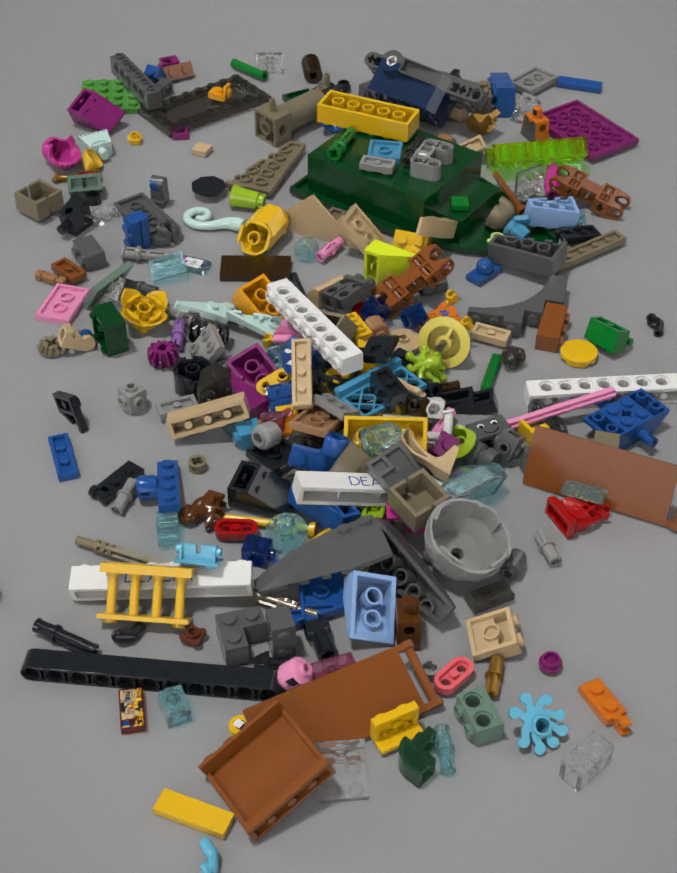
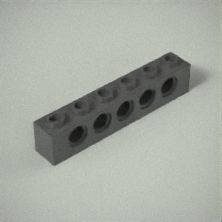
[110,53,162,111]

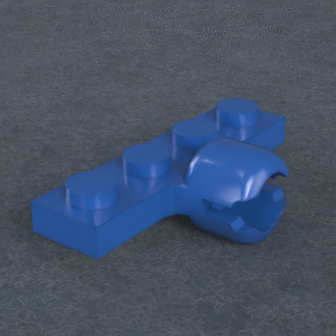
[287,432,349,472]
[136,460,180,513]

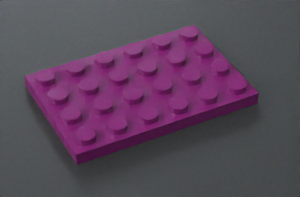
[542,100,639,162]

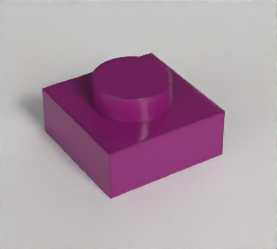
[173,126,189,140]

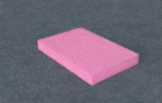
[35,283,91,324]

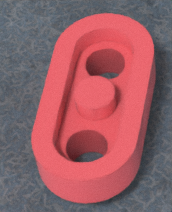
[434,657,474,695]

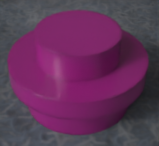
[538,651,563,674]

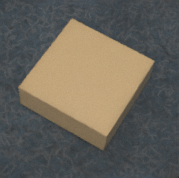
[191,142,213,157]

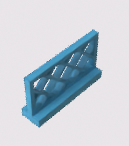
[334,356,427,416]

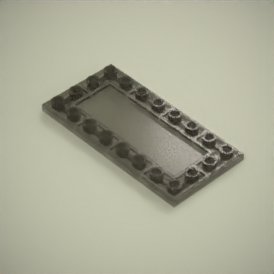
[138,74,271,138]

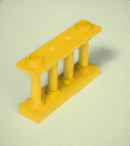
[96,561,196,628]

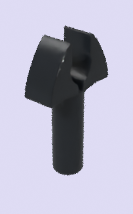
[253,651,292,670]

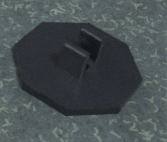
[192,176,225,197]

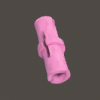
[315,237,345,262]

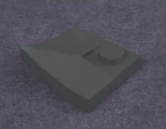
[365,441,421,494]

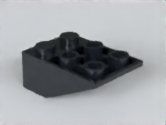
[227,460,294,520]

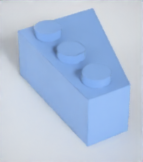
[523,196,580,229]

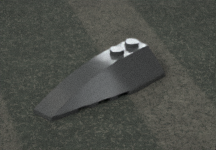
[254,514,393,595]
[368,517,456,624]

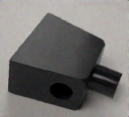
[56,194,94,236]

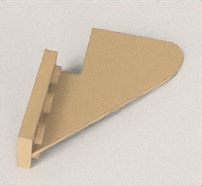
[285,194,389,254]

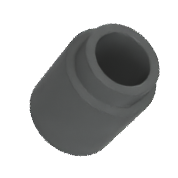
[499,548,527,580]

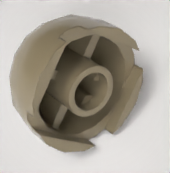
[484,196,516,231]

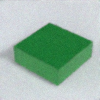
[450,196,469,211]

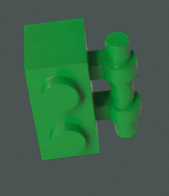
[584,316,634,354]

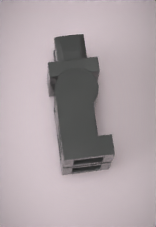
[320,273,376,315]

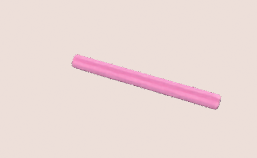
[506,387,616,430]

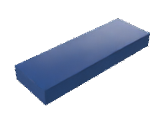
[556,76,603,94]
[48,433,80,482]

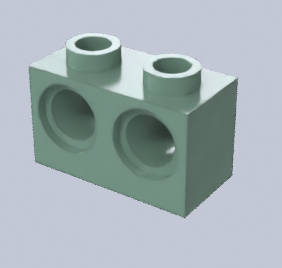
[67,173,102,194]
[453,686,504,747]

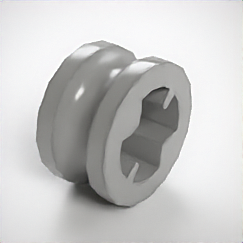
[421,658,441,682]

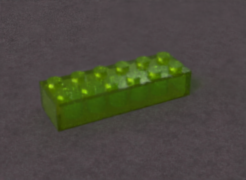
[485,136,588,171]

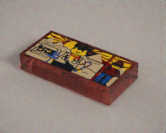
[118,687,146,735]

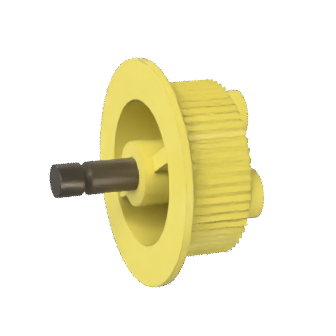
[418,316,470,368]

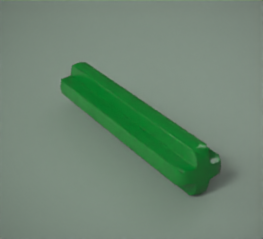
[480,353,502,390]

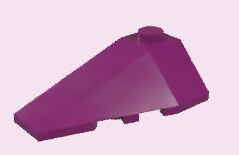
[225,343,285,391]

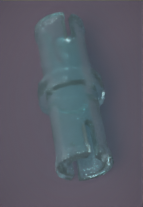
[434,724,456,776]

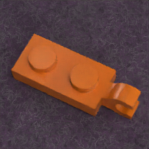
[578,677,632,736]

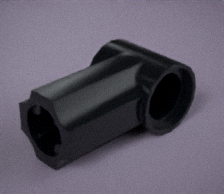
[303,616,338,663]

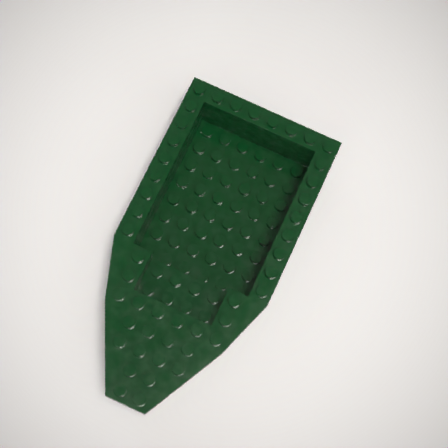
[290,128,559,255]

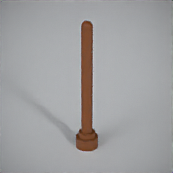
[493,172,526,215]

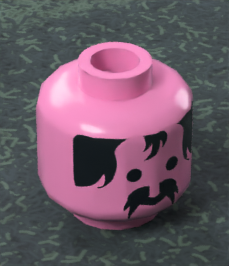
[277,657,313,691]

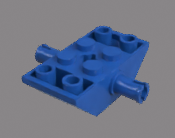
[583,388,670,450]

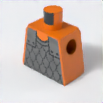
[520,106,549,147]

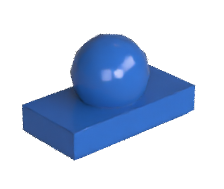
[466,258,502,287]

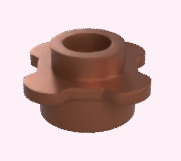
[179,624,207,647]

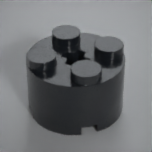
[173,356,213,401]

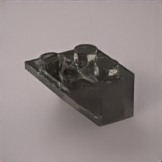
[197,362,233,404]

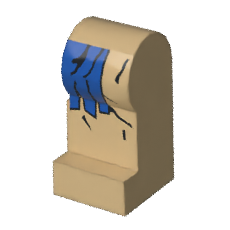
[57,322,96,351]

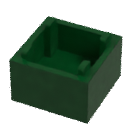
[89,301,129,357]

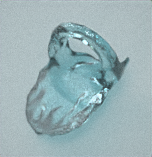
[358,422,402,457]

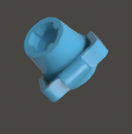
[502,214,531,240]

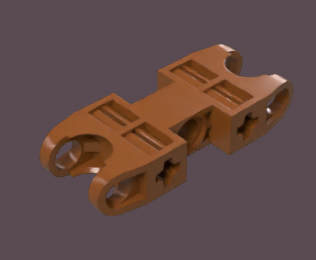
[548,165,631,220]
[369,244,454,319]

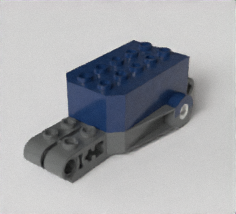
[364,50,492,128]

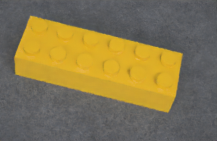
[317,90,420,142]

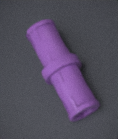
[171,319,186,352]

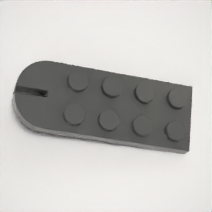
[113,192,182,246]

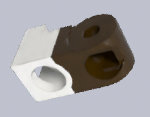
[405,396,445,419]

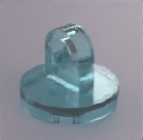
[265,512,309,555]

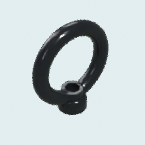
[316,361,362,392]

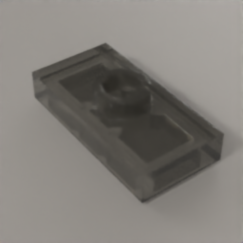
[464,579,515,614]

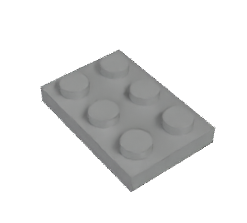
[511,66,558,96]

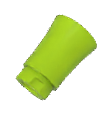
[229,184,267,210]

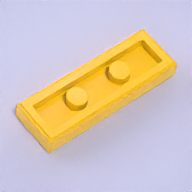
[153,788,235,840]

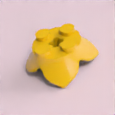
[120,288,168,333]

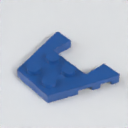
[274,559,345,628]

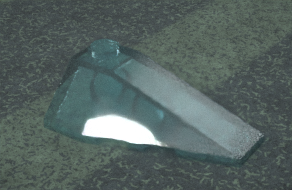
[441,462,508,500]

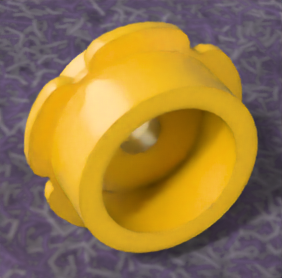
[127,131,143,145]

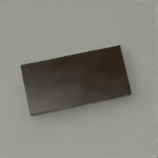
[220,255,291,281]

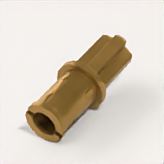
[485,654,505,698]

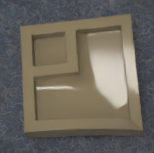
[329,441,374,473]

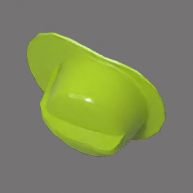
[452,425,476,458]

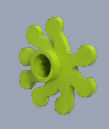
[405,345,447,383]

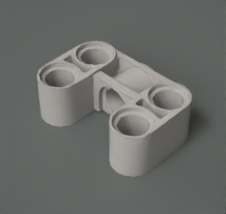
[410,139,454,181]

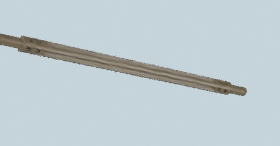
[75,536,320,617]

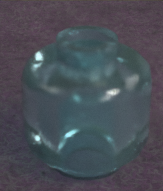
[294,237,319,261]

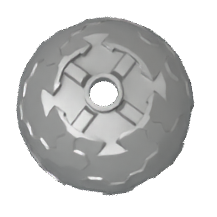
[424,498,512,582]

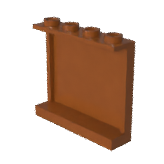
[198,699,336,842]

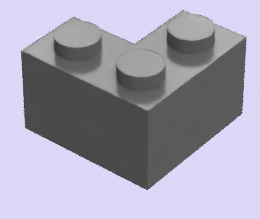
[215,605,267,666]

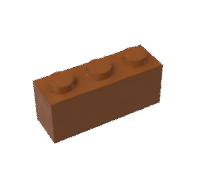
[535,302,570,353]

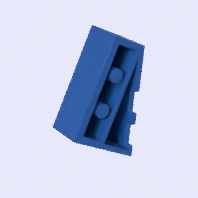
[287,482,361,530]

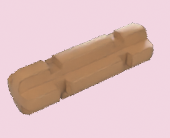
[34,269,67,285]

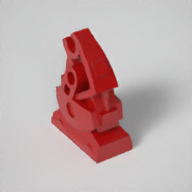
[545,496,611,540]

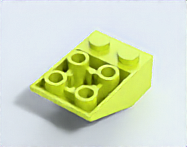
[363,239,420,285]

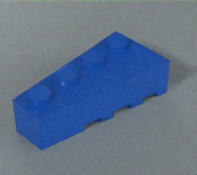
[487,72,516,118]

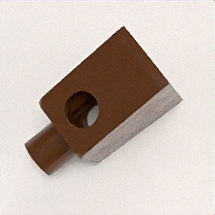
[394,596,421,651]

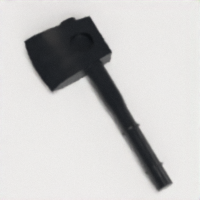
[358,335,400,364]

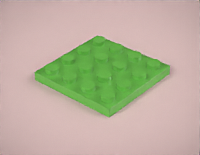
[81,79,141,114]

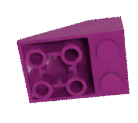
[67,88,126,134]

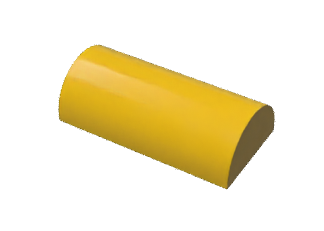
[344,416,428,458]

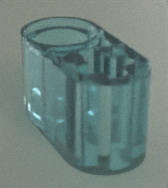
[156,511,180,547]

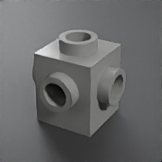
[117,380,147,416]

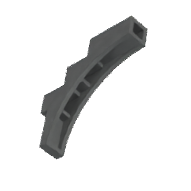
[467,274,568,338]

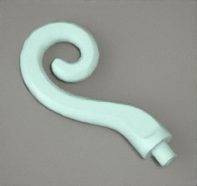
[183,207,247,232]

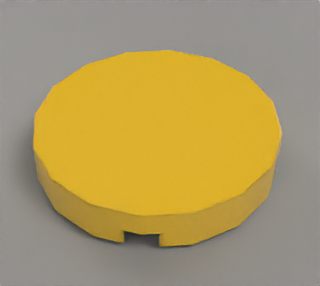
[560,339,598,368]

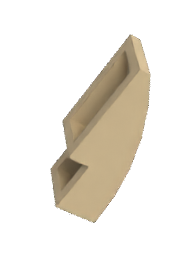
[416,216,458,238]

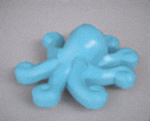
[508,693,568,755]

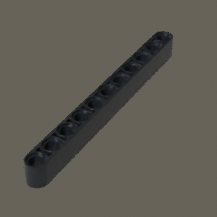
[20,648,281,701]

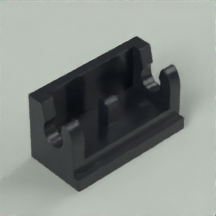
[370,366,409,414]

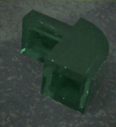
[398,726,437,789]

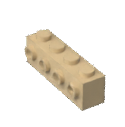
[166,391,250,440]

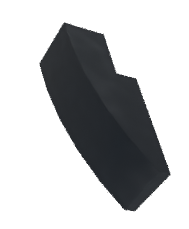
[439,386,498,415]

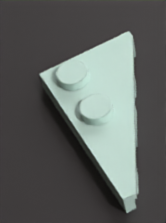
[174,301,245,329]
[226,310,283,345]

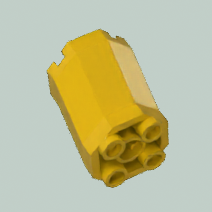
[237,204,289,256]

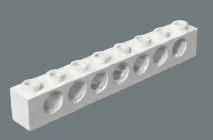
[265,278,363,376]
[524,373,677,409]

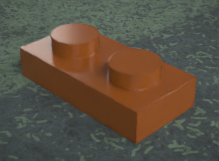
[162,61,195,81]
[51,257,87,285]

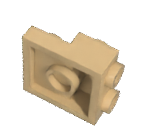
[465,606,525,662]

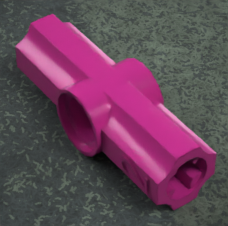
[544,163,561,200]

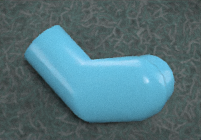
[199,837,218,873]

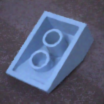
[343,570,396,645]

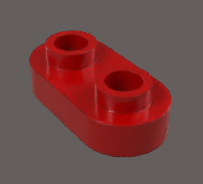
[214,518,258,540]

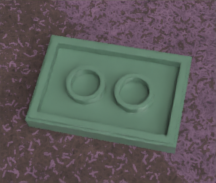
[82,261,133,310]

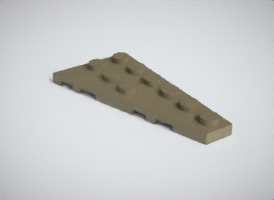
[225,141,306,197]

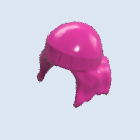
[41,135,82,170]

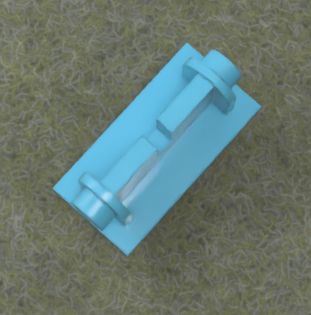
[173,542,224,569]

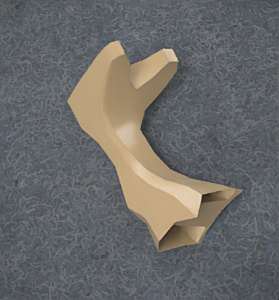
[392,425,459,481]

